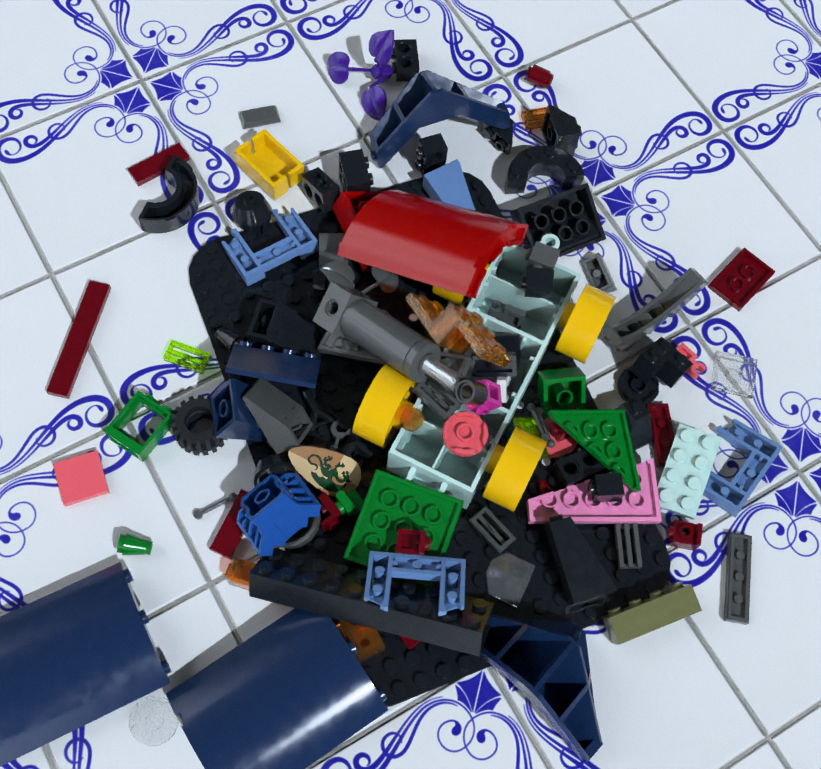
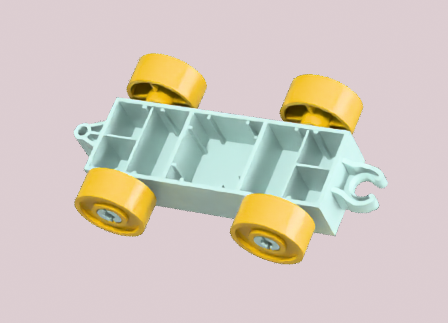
[352,234,616,512]

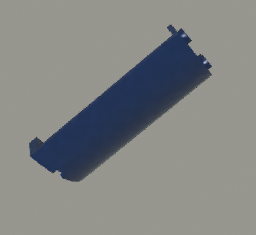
[0,562,171,767]
[166,608,388,769]

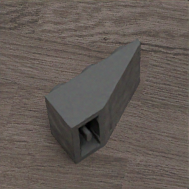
[242,378,313,454]

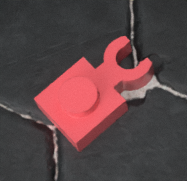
[676,342,706,380]

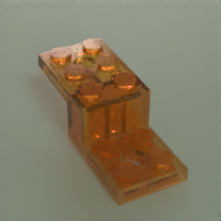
[405,292,511,368]

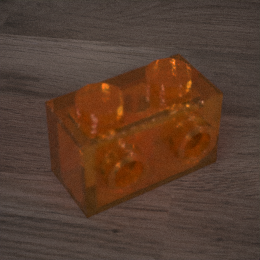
[336,620,385,663]

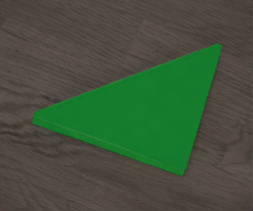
[547,409,641,493]

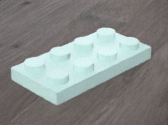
[657,424,722,520]

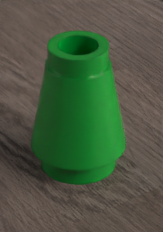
[117,533,153,555]

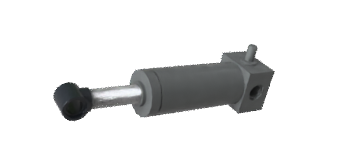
[312,281,488,406]

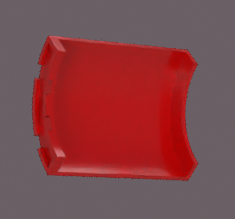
[337,190,529,299]

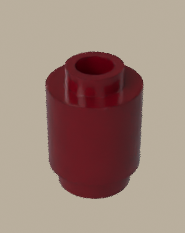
[525,64,554,89]

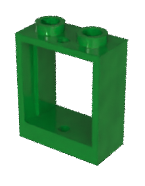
[104,391,174,462]

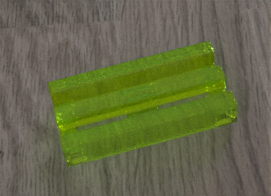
[163,340,212,375]

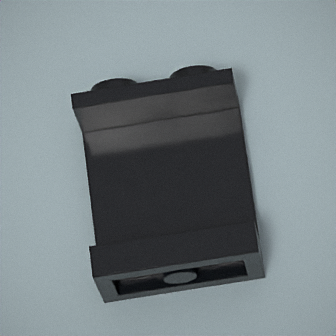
[470,334,521,377]

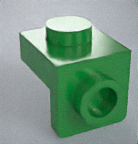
[335,489,364,520]

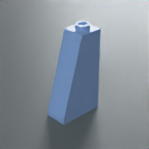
[422,159,475,210]

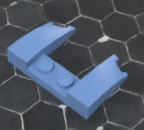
[221,208,319,286]
[703,419,782,518]
[364,551,466,616]

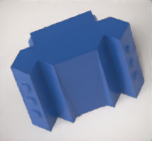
[237,473,321,556]

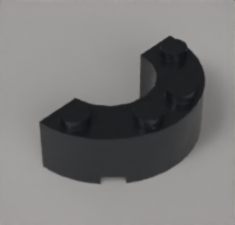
[504,146,585,194]
[138,155,200,233]

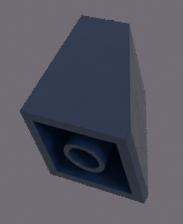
[211,378,267,441]

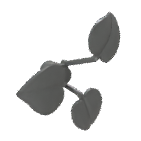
[320,261,399,316]

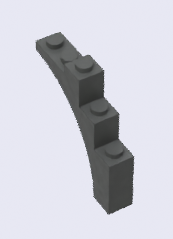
[602,268,708,352]

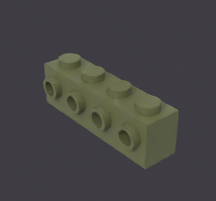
[602,581,702,645]

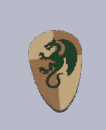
[288,445,361,497]

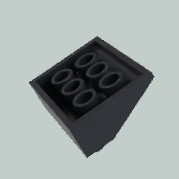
[510,183,606,257]

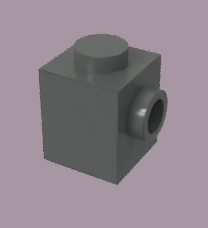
[525,241,561,269]

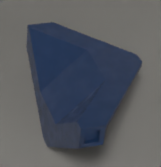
[369,70,510,169]
[480,614,603,762]

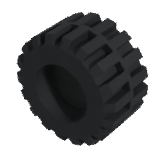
[171,395,228,456]

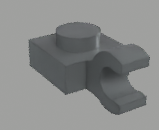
[487,300,527,330]

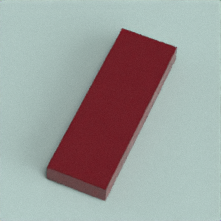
[128,143,190,187]
[646,403,674,467]
[209,489,248,560]

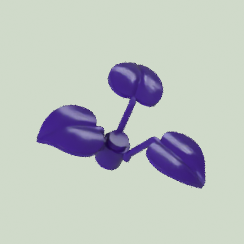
[327,30,394,120]

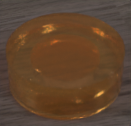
[400,407,424,432]

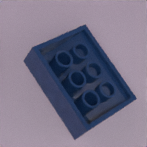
[225,340,321,389]

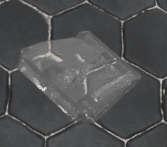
[486,552,535,607]

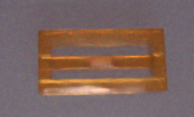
[521,105,559,130]

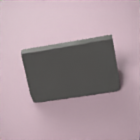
[581,252,617,293]

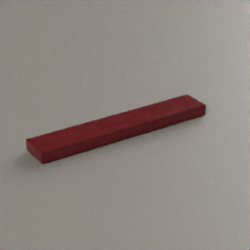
[46,280,111,399]

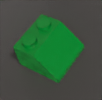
[537,367,586,420]

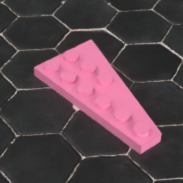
[526,458,662,524]

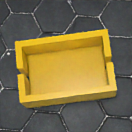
[234,129,304,201]

